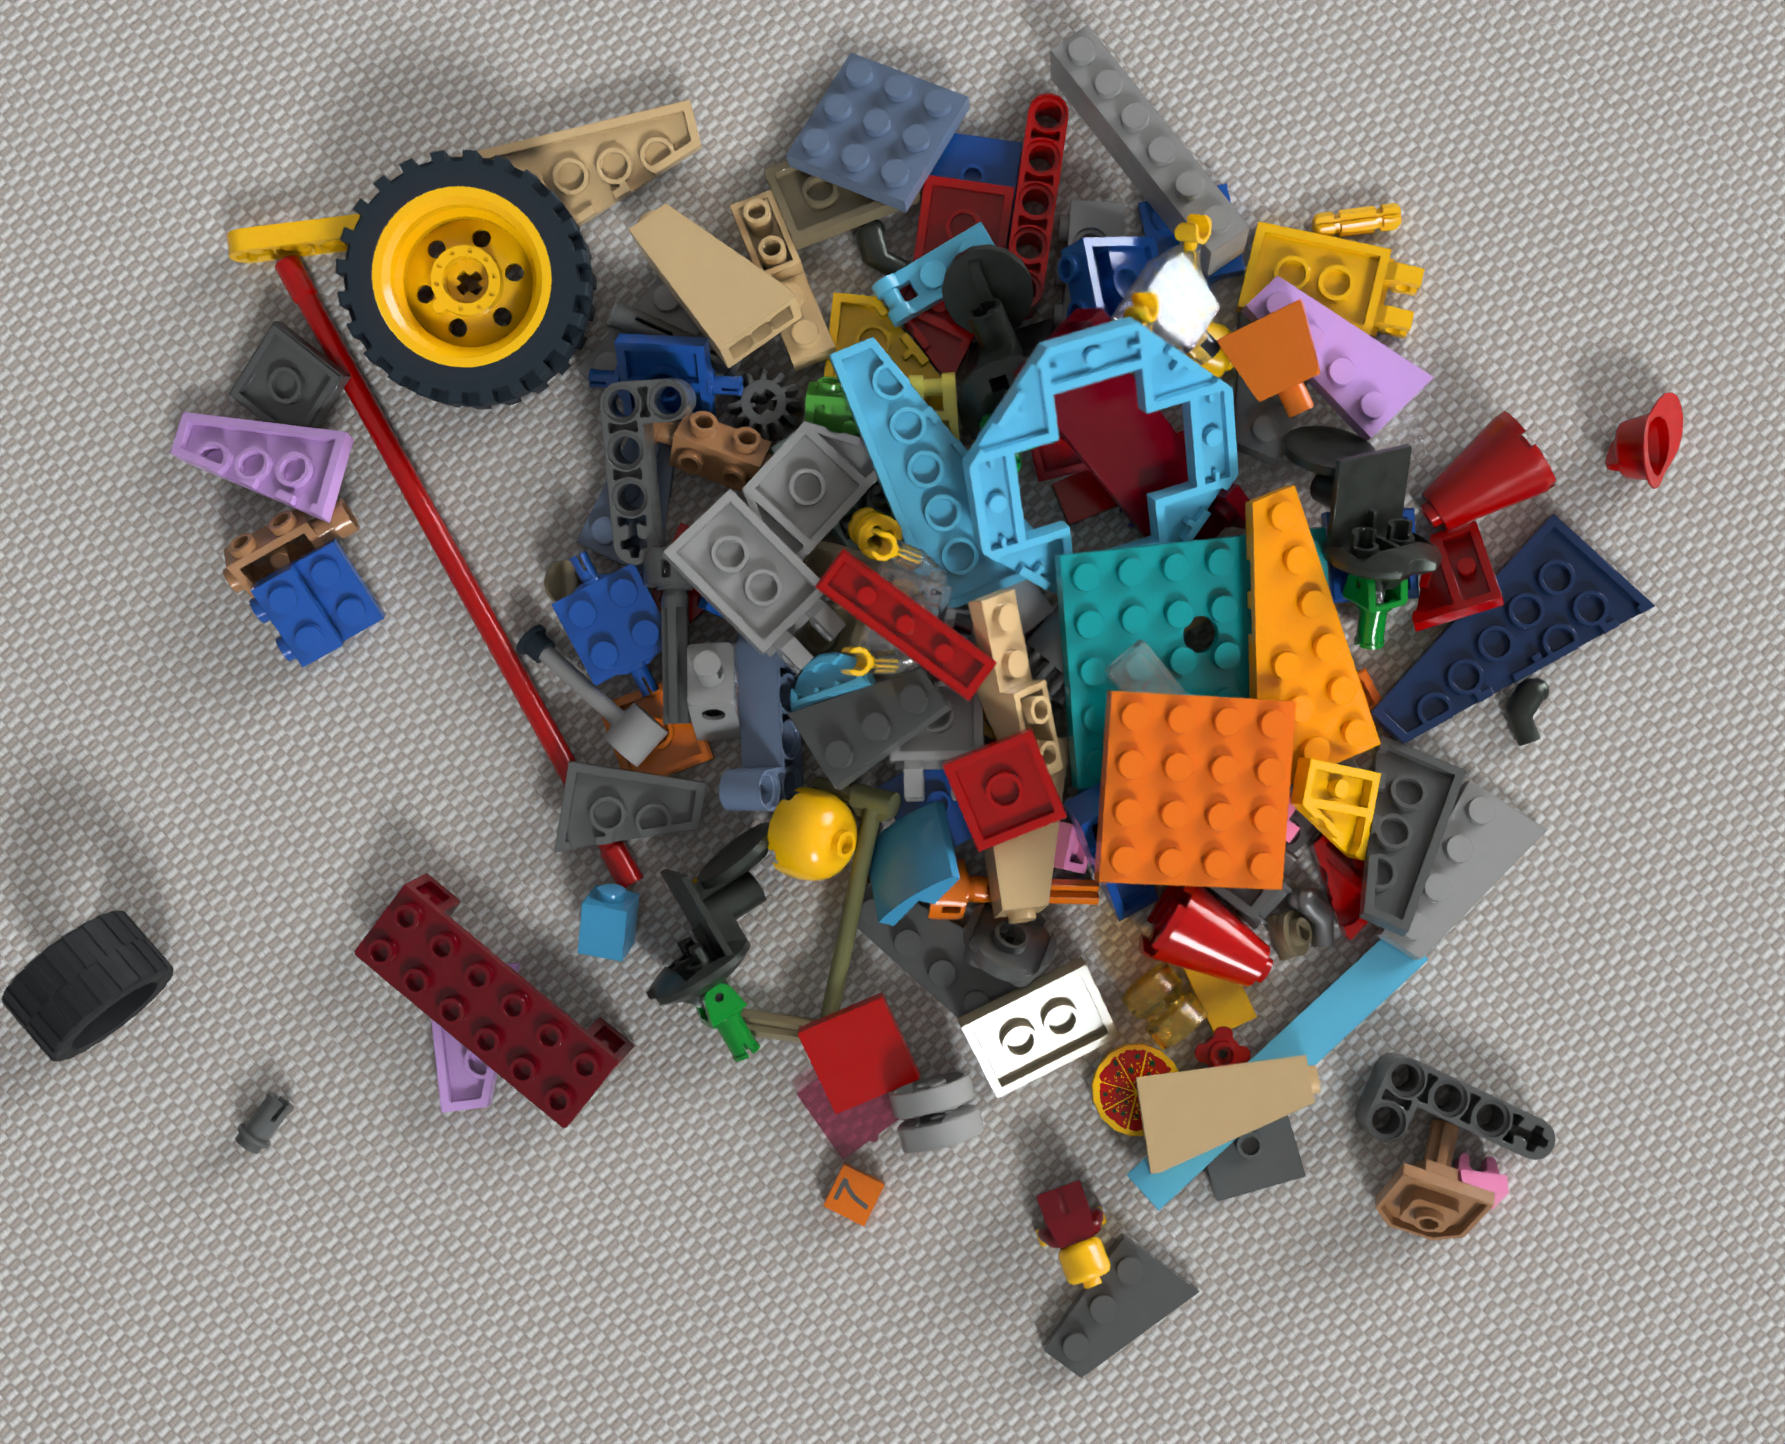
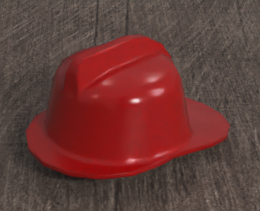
[1605,392,1683,489]

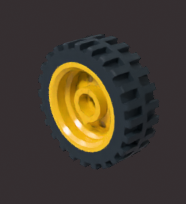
[336,149,597,409]

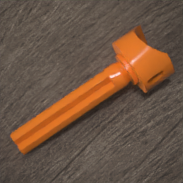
[927,858,1099,920]

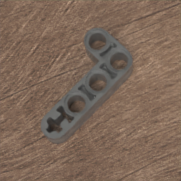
[600,378,696,565]
[1355,1052,1556,1160]

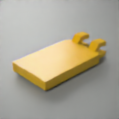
[1236,221,1425,338]

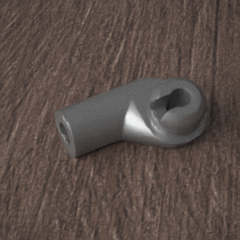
[1286,885,1334,947]

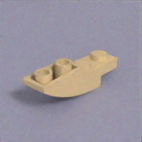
[730,190,836,372]
[968,589,1063,774]

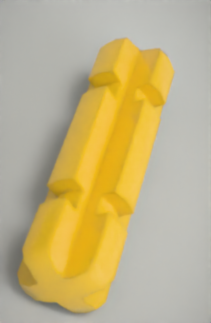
[1311,203,1402,237]

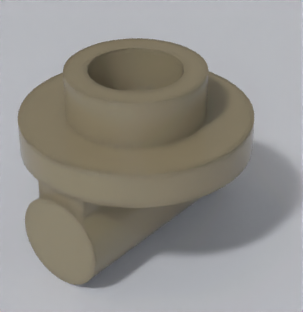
[544,559,582,602]
[1266,910,1312,961]

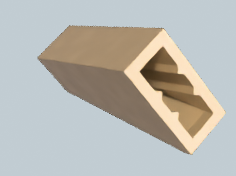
[629,203,803,369]
[984,737,1069,924]
[1135,1055,1320,1174]

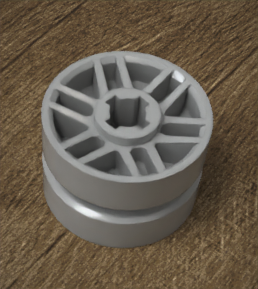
[888,1071,985,1153]

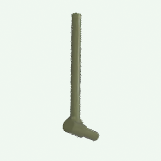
[812,776,901,1018]

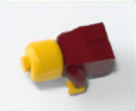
[1035,1180,1110,1289]

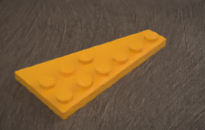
[1245,485,1381,784]

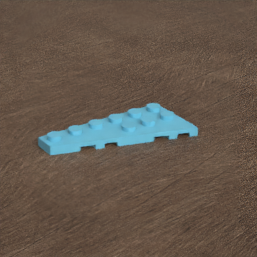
[829,337,1033,616]

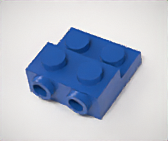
[1058,236,1173,331]
[249,538,385,667]

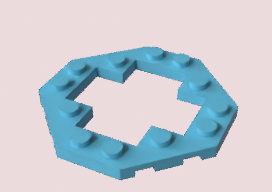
[962,317,1239,595]

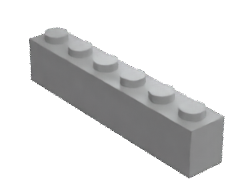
[1050,25,1250,277]

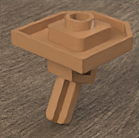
[1375,1119,1495,1240]

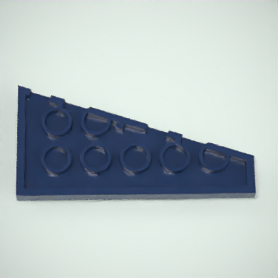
[1370,514,1655,744]

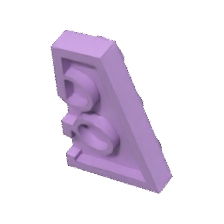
[431,962,521,1113]

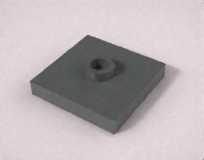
[229,321,351,428]
[1206,1115,1306,1202]

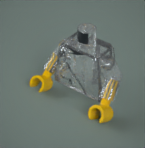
[1111,214,1221,365]
[841,528,973,676]

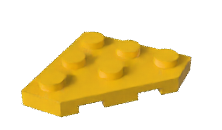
[824,292,958,410]

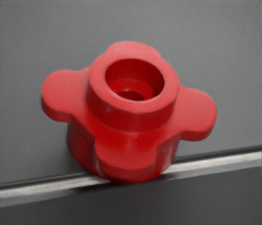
[1195,1026,1251,1068]

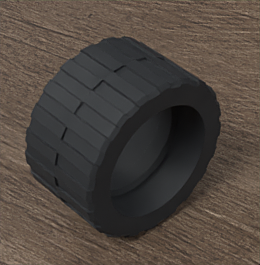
[2,910,174,1062]

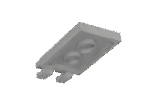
[662,489,846,674]
[889,622,984,802]

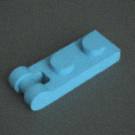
[871,222,995,327]

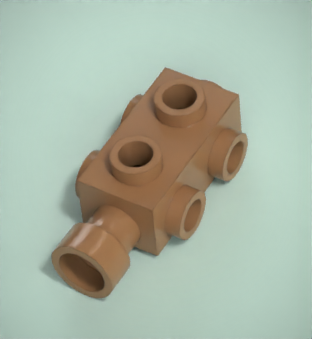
[653,411,773,492]
[223,498,360,598]

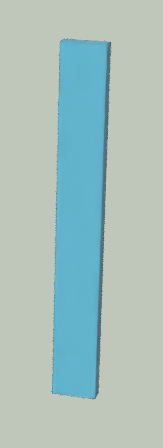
[1127,939,1429,1211]

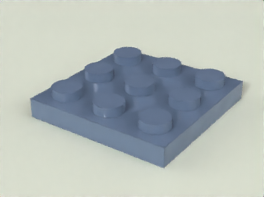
[786,53,970,213]

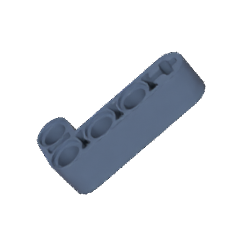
[719,634,803,811]

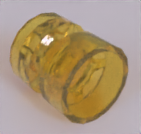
[1120,962,1208,1050]

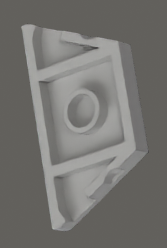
[741,421,878,561]

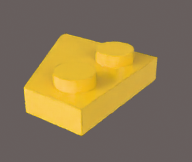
[1290,757,1381,861]

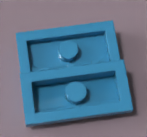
[869,801,960,926]

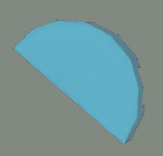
[790,652,876,712]

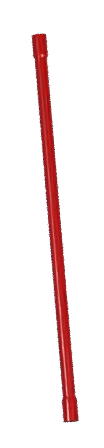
[275,255,644,888]

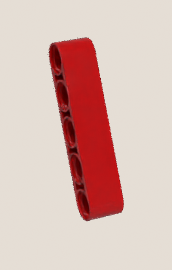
[1008,93,1069,321]

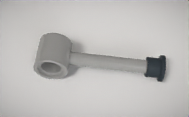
[516,624,668,767]

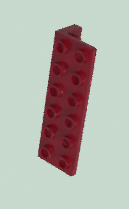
[1013,308,1250,540]
[354,873,635,1128]

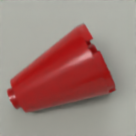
[1419,411,1556,531]
[1138,885,1273,987]

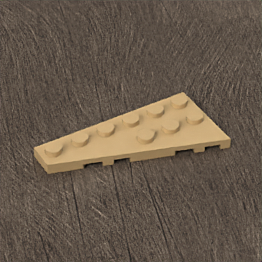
[455,100,702,294]

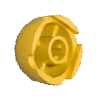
[767,787,857,881]

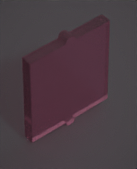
[797,1078,899,1160]

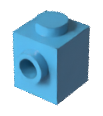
[578,884,640,962]

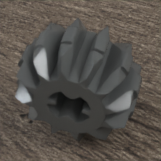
[726,367,804,441]

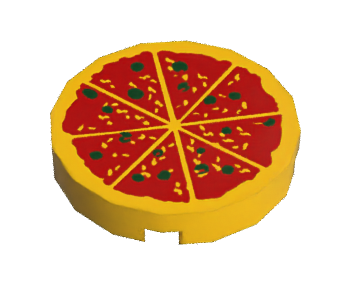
[1091,1043,1179,1136]

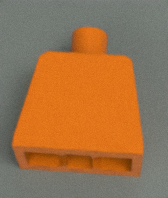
[1217,299,1321,418]

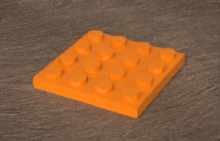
[1094,690,1296,890]

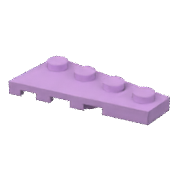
[1241,275,1434,441]
[170,412,354,523]

